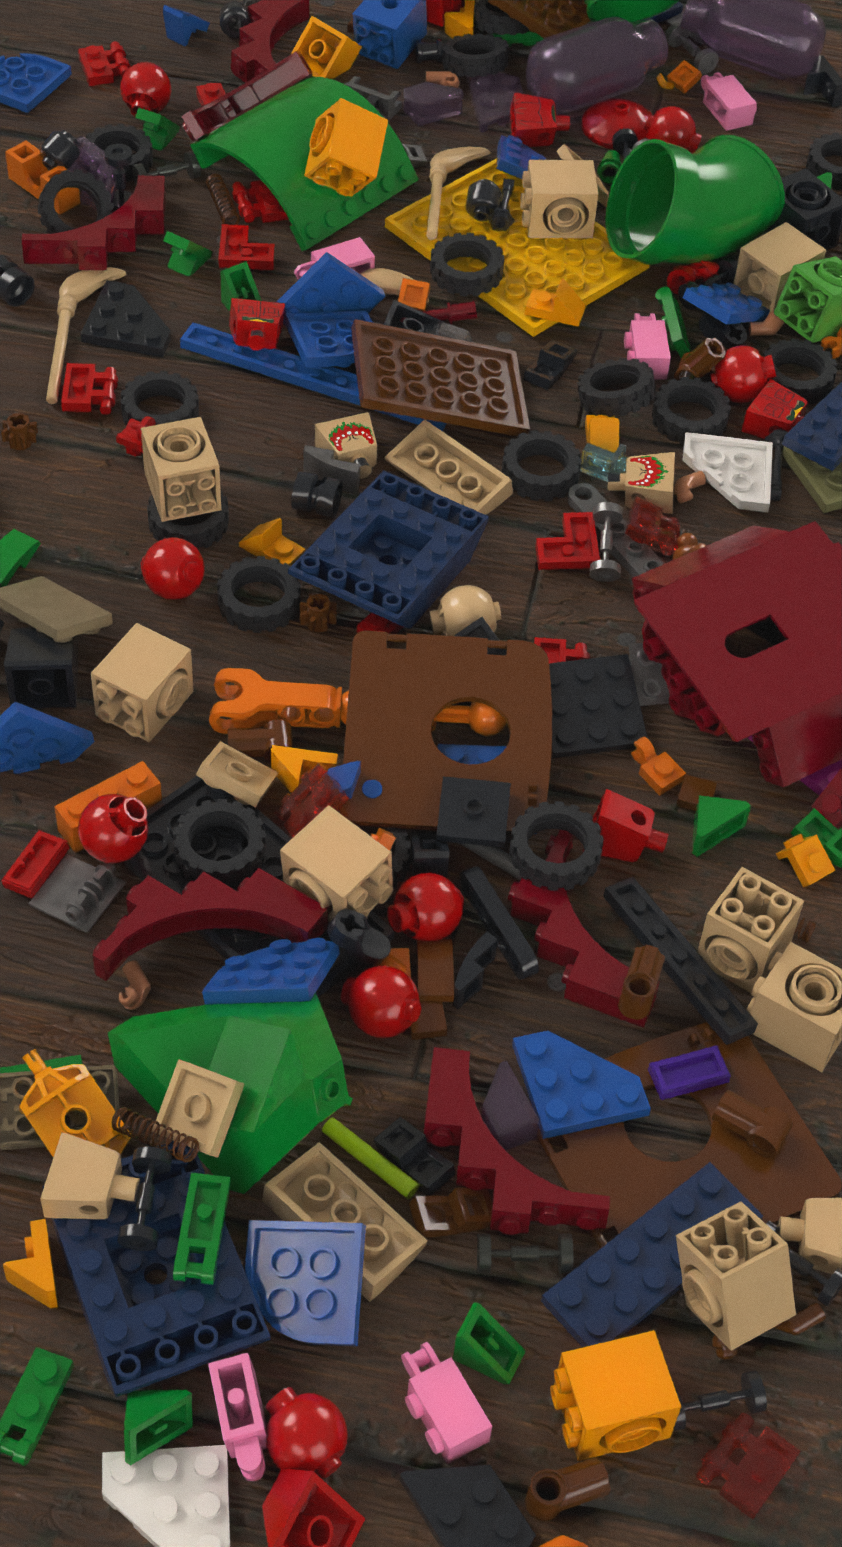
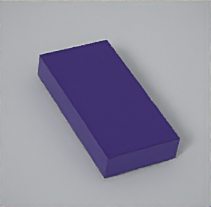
[648,1045,731,1100]

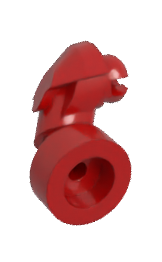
[667,260,720,294]

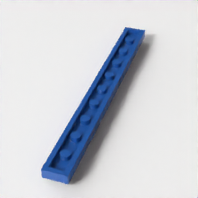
[180,322,447,431]

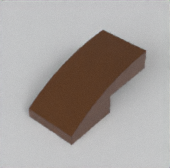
[417,939,454,1002]
[409,1188,492,1237]

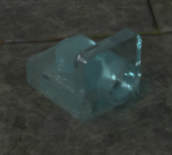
[580,443,628,482]

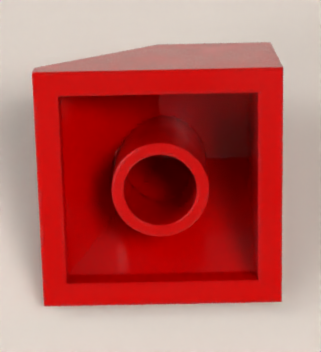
[262,1469,365,1547]

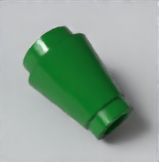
[597,150,622,183]

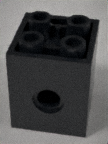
[763,168,842,251]

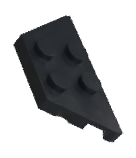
[399,1465,536,1547]

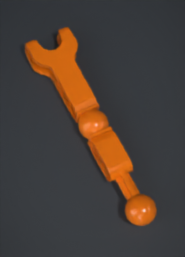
[209,668,507,737]

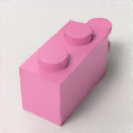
[701,72,757,131]
[294,237,375,279]
[624,313,671,380]
[401,1342,492,1464]
[208,1353,267,1481]

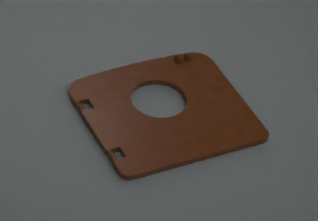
[339,631,552,835]
[527,1022,842,1249]

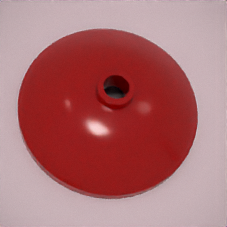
[581,99,654,150]

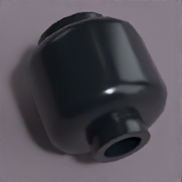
[219,1,251,38]
[40,130,80,170]
[465,179,502,222]

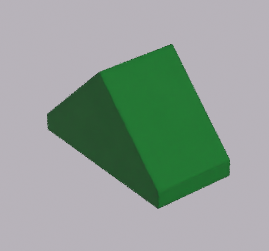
[220,261,262,311]
[692,795,751,857]
[453,1303,526,1384]
[124,1390,193,1466]

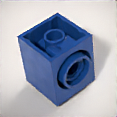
[352,0,427,69]

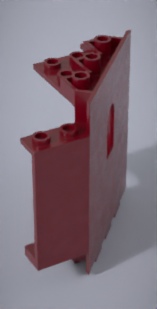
[631,521,842,787]

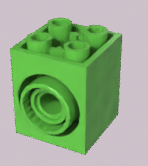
[773,256,842,343]

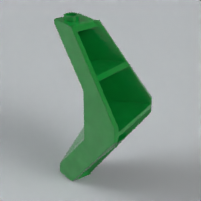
[107,992,353,1194]

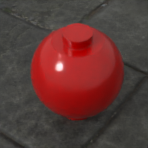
[120,62,172,117]
[643,106,702,154]
[711,345,777,403]
[141,537,205,600]
[78,794,148,863]
[387,873,464,941]
[341,966,422,1038]
[265,1387,348,1479]

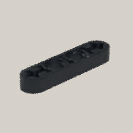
[459,866,539,980]

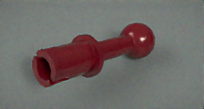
[399,301,477,325]

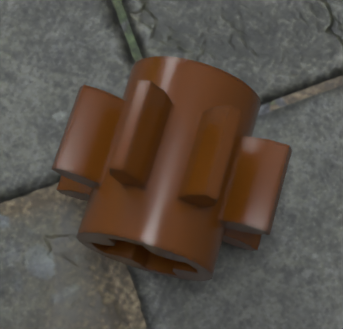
[0,413,38,450]
[300,594,337,633]

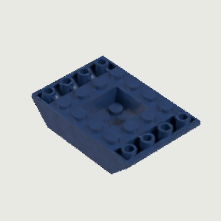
[288,470,489,629]
[42,1141,271,1398]

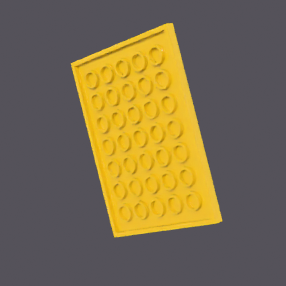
[385,158,650,337]

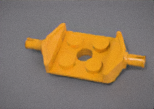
[19,1049,131,1157]

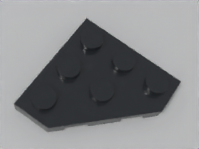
[80,280,171,358]

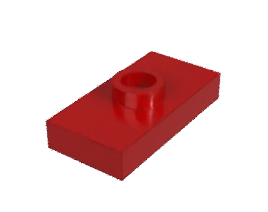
[1,830,70,899]

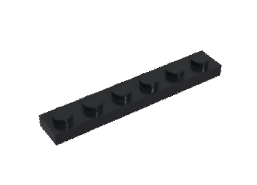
[603,877,758,1045]

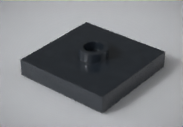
[436,776,511,848]

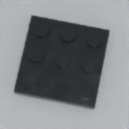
[549,654,647,759]

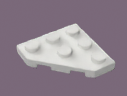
[682,432,773,512]
[102,1445,230,1547]

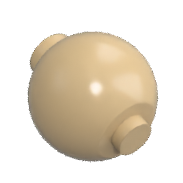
[429,585,502,636]

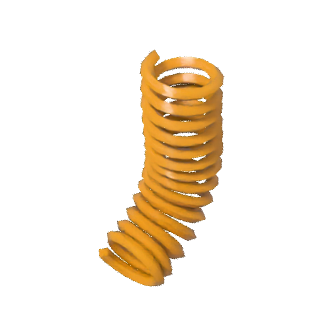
[656,73,674,89]

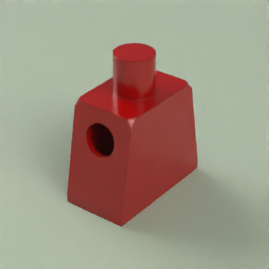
[583,789,668,862]

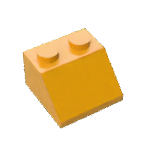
[291,16,362,79]

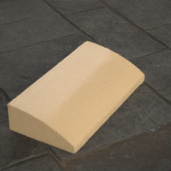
[385,419,513,515]
[262,1142,428,1302]

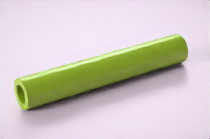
[322,1117,419,1199]

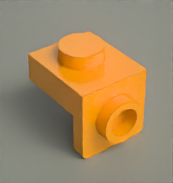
[776,834,835,887]

